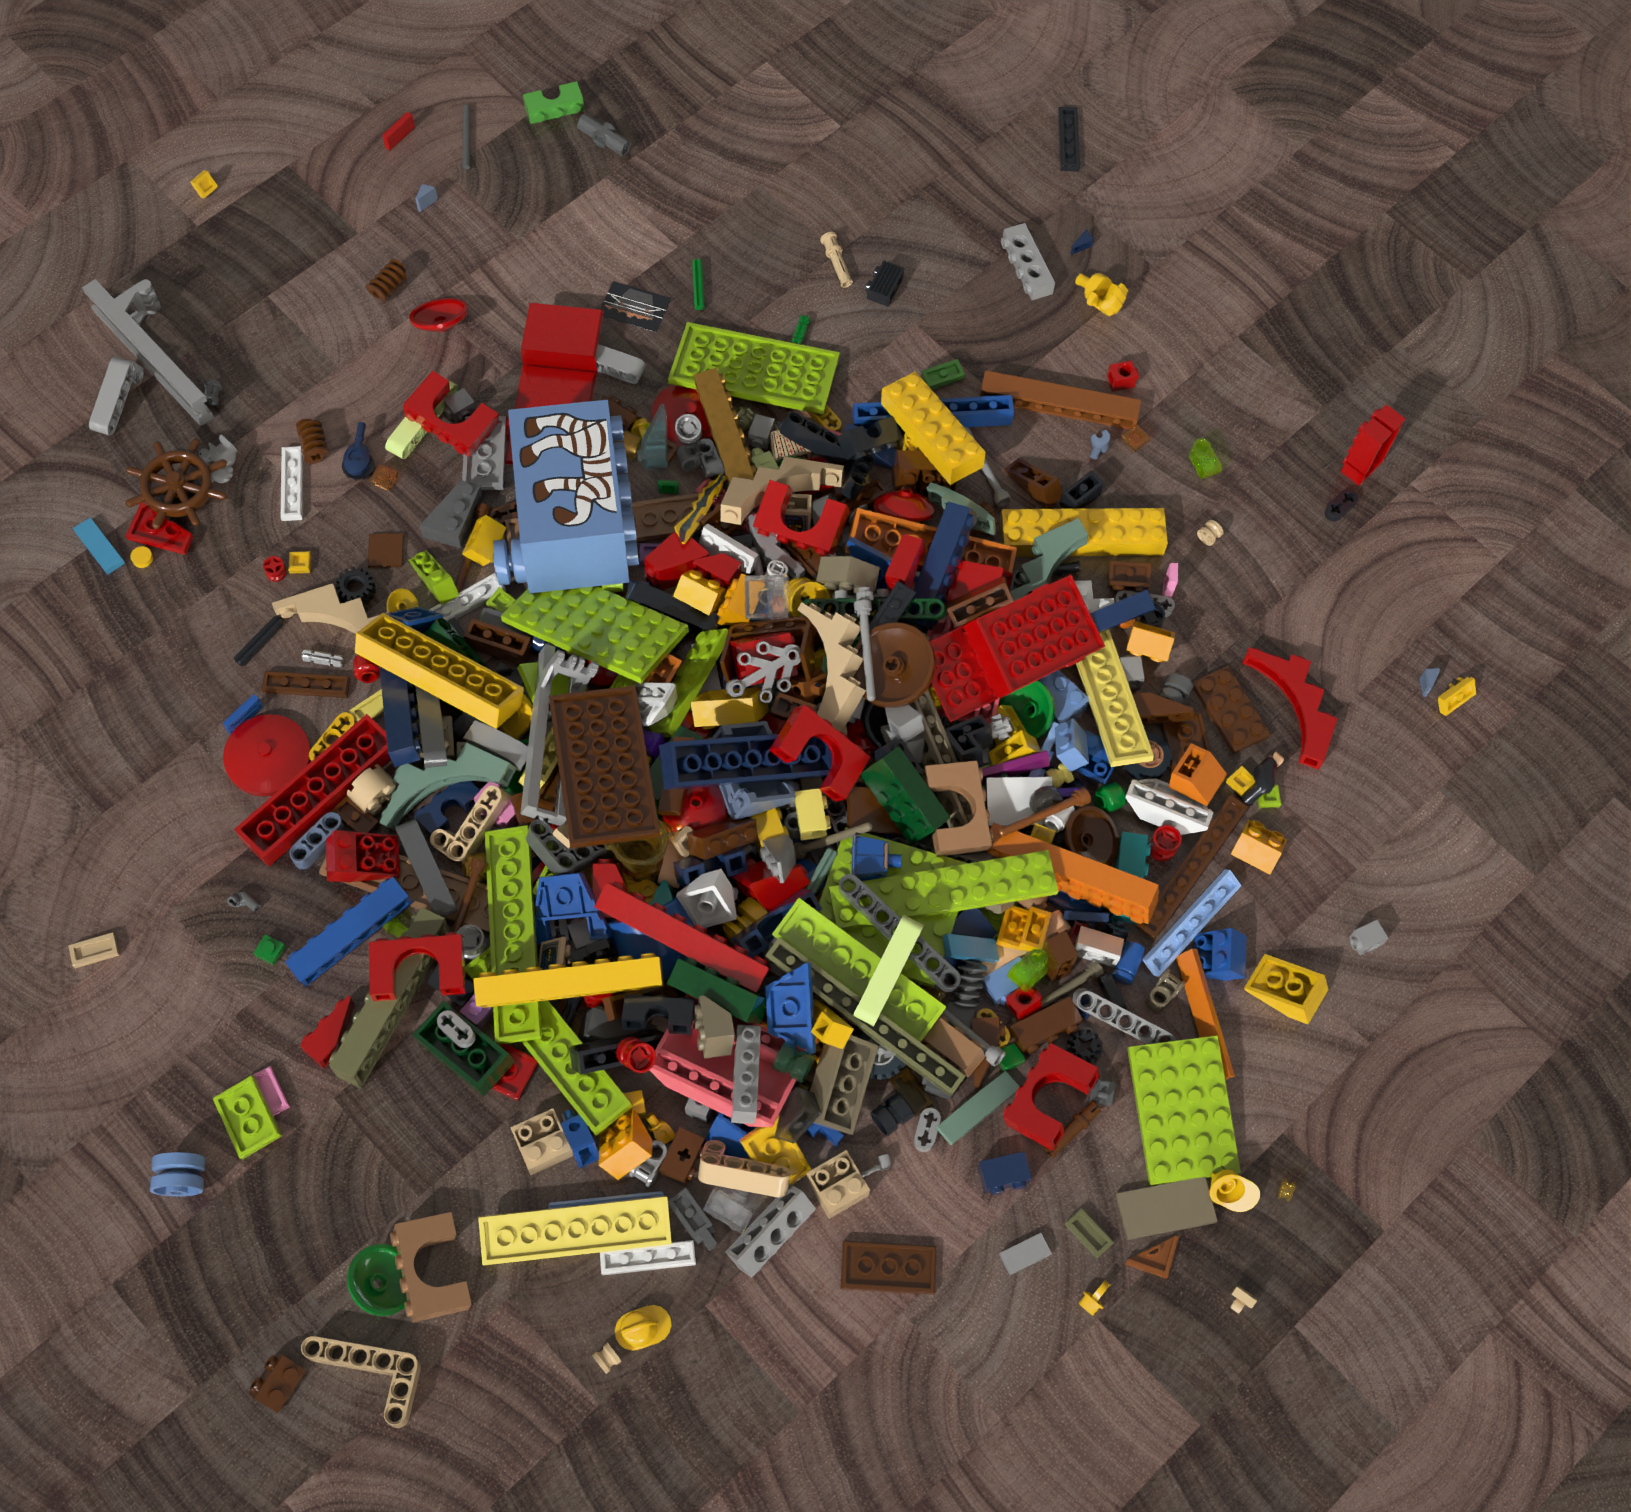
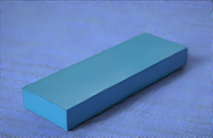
[72,518,125,575]
[942,934,999,963]

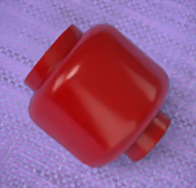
[353,655,380,683]

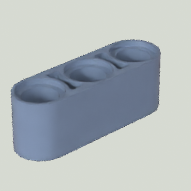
[289,812,345,869]

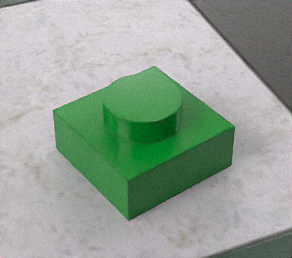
[253,935,286,966]

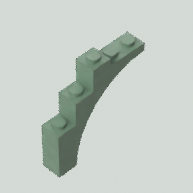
[1011,518,1088,601]
[379,743,517,831]

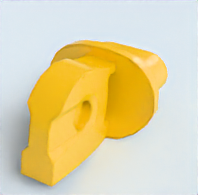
[631,418,653,449]
[645,1112,676,1144]
[1078,1280,1110,1316]

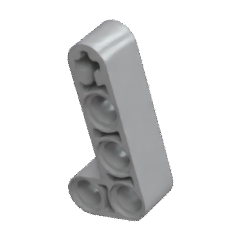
[89,356,144,436]

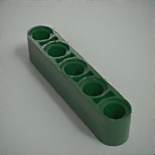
[424,617,489,669]

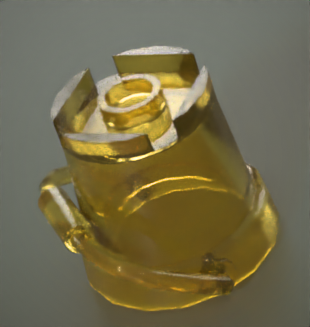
[604,819,674,882]

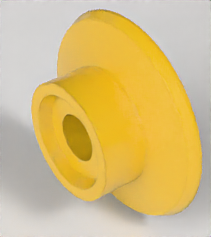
[386,588,419,613]

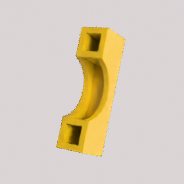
[811,995,854,1049]

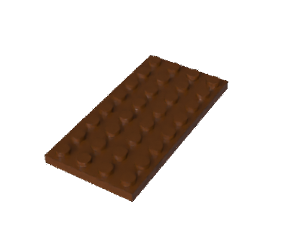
[549,685,660,849]

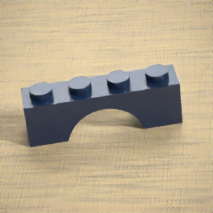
[730,889,822,958]

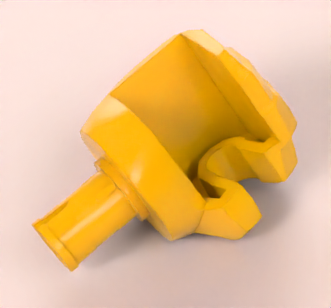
[1075,273,1128,317]

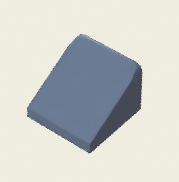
[415,184,438,212]
[1419,668,1440,697]

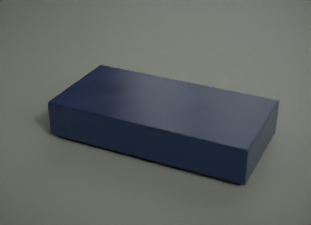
[1064,909,1110,922]

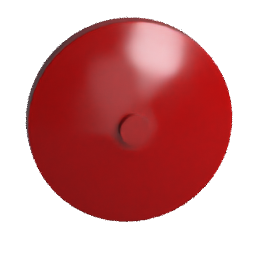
[651,385,715,447]
[223,714,311,797]

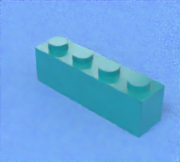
[1110,831,1151,924]

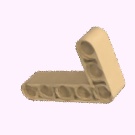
[301,1336,421,1428]

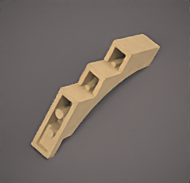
[721,456,844,525]
[272,583,388,634]

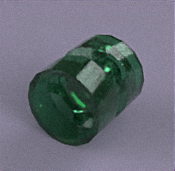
[772,1041,815,1083]

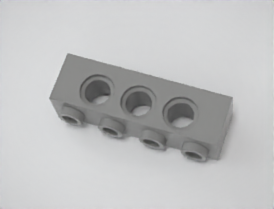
[1001,223,1055,301]
[731,1025,761,1124]
[725,1183,816,1278]

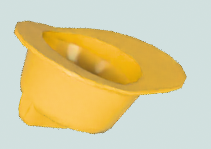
[1209,1169,1260,1212]
[615,1305,672,1351]

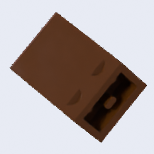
[892,450,957,496]

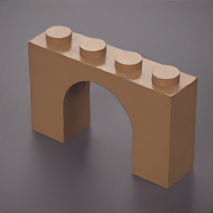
[922,761,994,856]
[390,1212,472,1323]

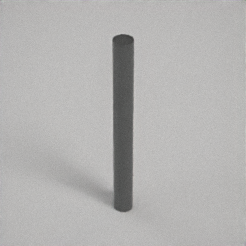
[463,104,470,170]

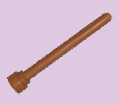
[998,787,1091,837]

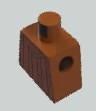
[777,667,827,702]

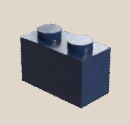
[978,1152,1032,1195]

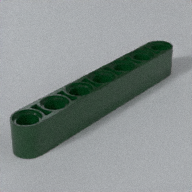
[801,598,947,620]

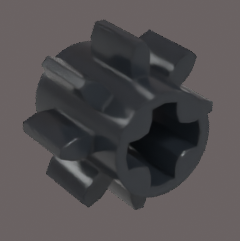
[1101,919,1129,942]

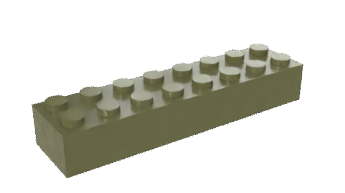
[329,907,450,1089]

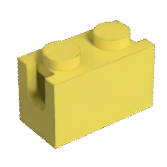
[795,788,831,840]

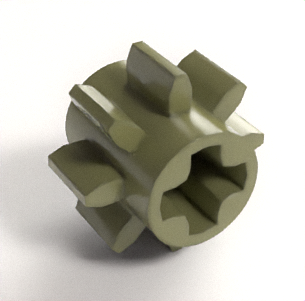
[734,406,755,431]

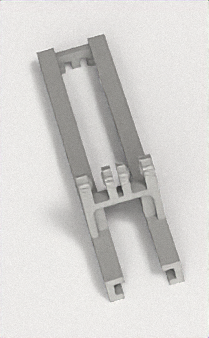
[82,279,214,426]
[520,644,599,826]

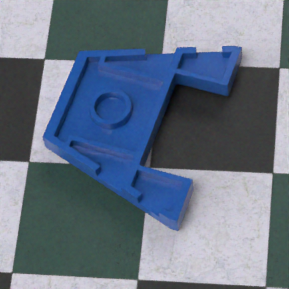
[535,872,612,945]

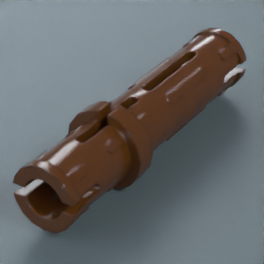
[1043,1101,1101,1159]

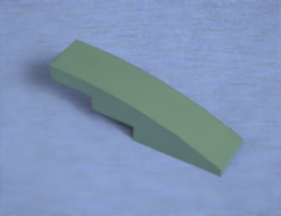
[927,482,996,535]
[936,1071,1019,1146]

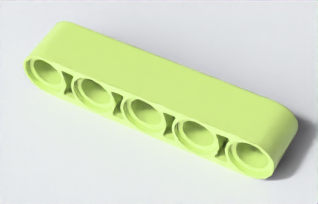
[385,378,458,459]
[853,915,924,1026]

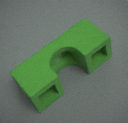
[523,81,584,124]

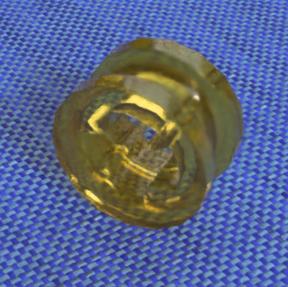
[1277,1178,1296,1202]

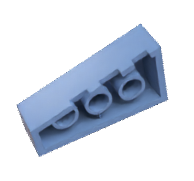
[1039,670,1089,725]

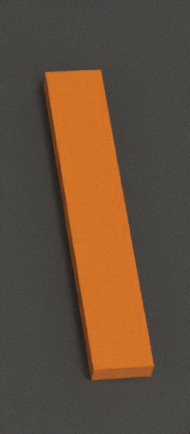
[1176,949,1235,1080]

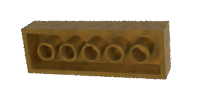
[693,367,756,485]

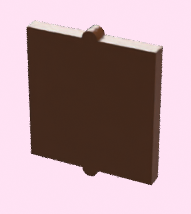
[367,532,404,569]

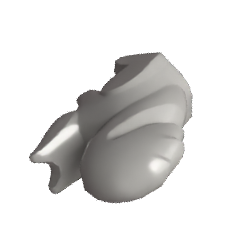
[199,435,238,483]

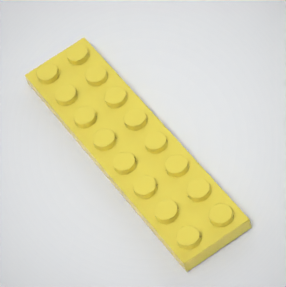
[1076,629,1154,767]
[478,1196,672,1265]

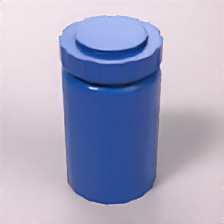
[1112,941,1146,985]

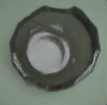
[1029,786,1063,813]

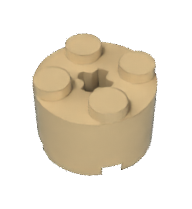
[347,764,398,816]

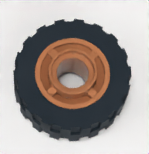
[1124,732,1172,780]

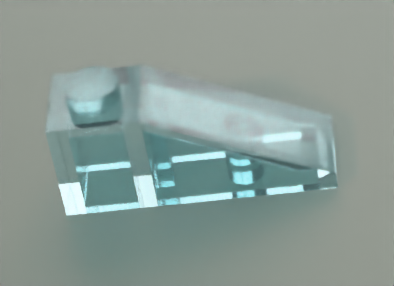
[638,404,668,469]

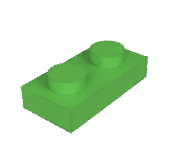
[921,359,965,390]

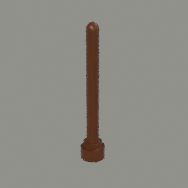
[455,503,493,593]
[451,858,489,933]

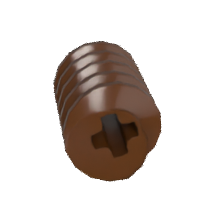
[365,259,407,302]
[296,419,329,464]

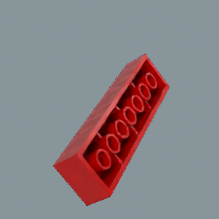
[234,714,391,867]

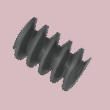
[950,959,987,1007]

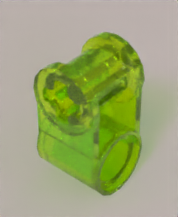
[1189,438,1222,479]
[1007,949,1048,992]

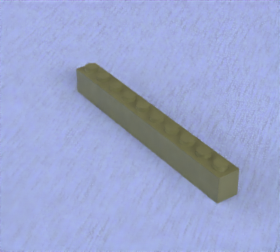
[765,937,965,1096]

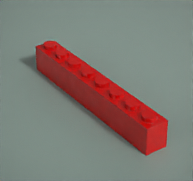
[594,881,771,993]

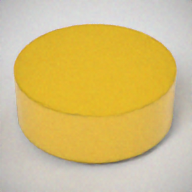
[130,546,153,568]

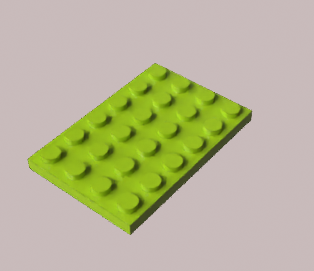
[1127,1036,1241,1185]

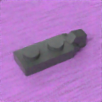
[668,1187,718,1251]

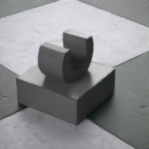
[1088,1079,1115,1106]

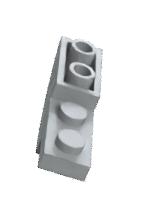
[748,514,805,579]

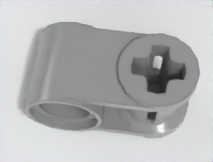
[629,1141,668,1188]

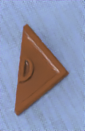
[1125,1235,1179,1279]

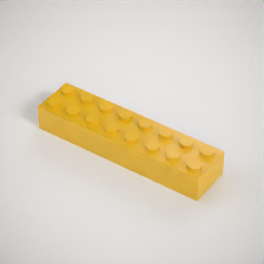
[999,508,1168,557]
[355,613,524,729]
[473,953,664,1008]

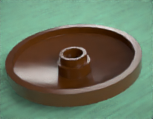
[853,623,936,708]

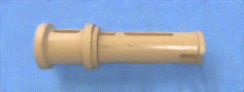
[820,232,853,288]

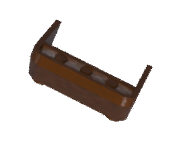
[720,616,815,685]

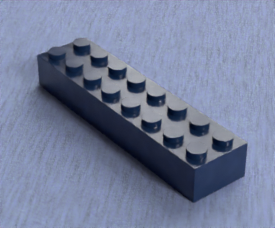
[659,734,832,790]

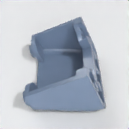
[711,721,796,820]

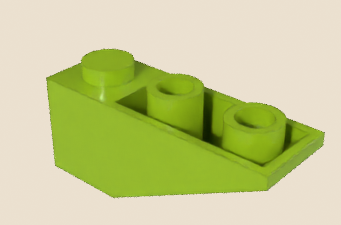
[409,550,459,606]

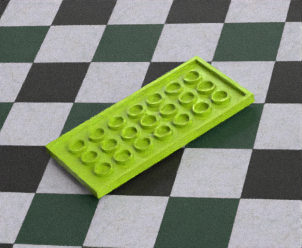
[668,322,840,415]
[501,586,689,684]

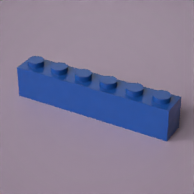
[285,877,413,987]

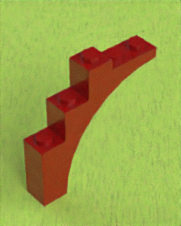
[1242,647,1338,770]

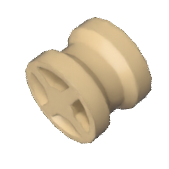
[1197,520,1223,546]
[592,1343,622,1374]

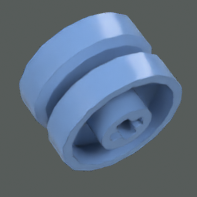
[493,537,527,585]
[150,1152,206,1196]

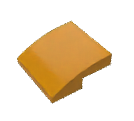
[996,905,1051,952]

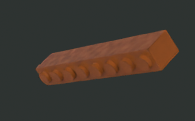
[980,370,1141,430]

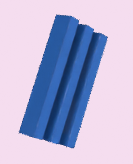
[223,694,264,735]

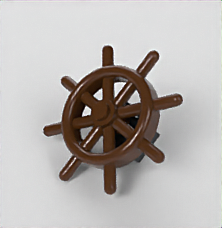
[125,438,227,529]

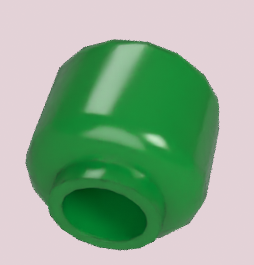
[1094,782,1127,813]

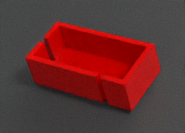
[1341,404,1406,486]

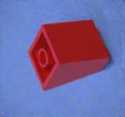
[644,528,709,591]
[946,560,1013,609]
[730,632,799,686]
[593,859,631,918]
[731,860,810,912]

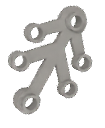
[832,587,889,608]
[726,641,801,703]

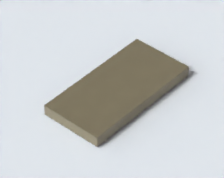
[1115,1177,1218,1241]

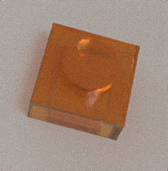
[1121,425,1151,452]
[370,464,399,491]

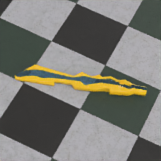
[674,473,727,544]

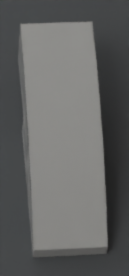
[463,720,528,772]

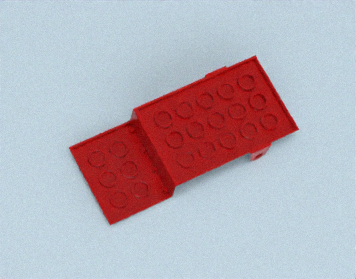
[505,303,603,465]
[929,575,1105,722]

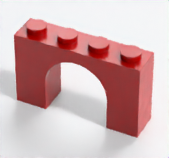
[403,371,499,457]
[753,480,850,557]
[885,534,925,623]
[769,705,870,802]
[369,932,466,1001]
[1003,1043,1100,1151]

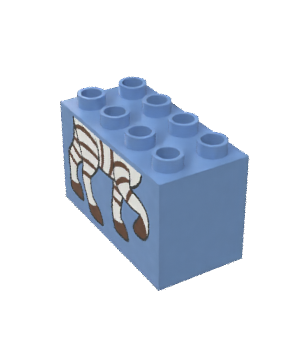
[508,400,639,593]

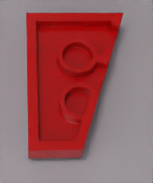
[125,502,193,555]

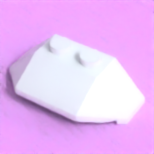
[634,683,678,726]
[1125,779,1214,835]

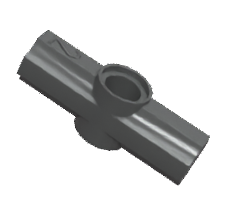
[577,114,632,156]

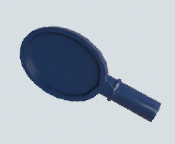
[343,422,370,476]

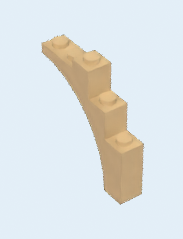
[797,602,866,732]

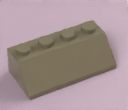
[802,1035,878,1135]

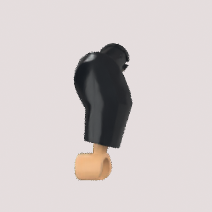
[1242,752,1284,806]

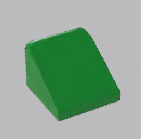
[658,480,680,494]
[999,1043,1026,1072]

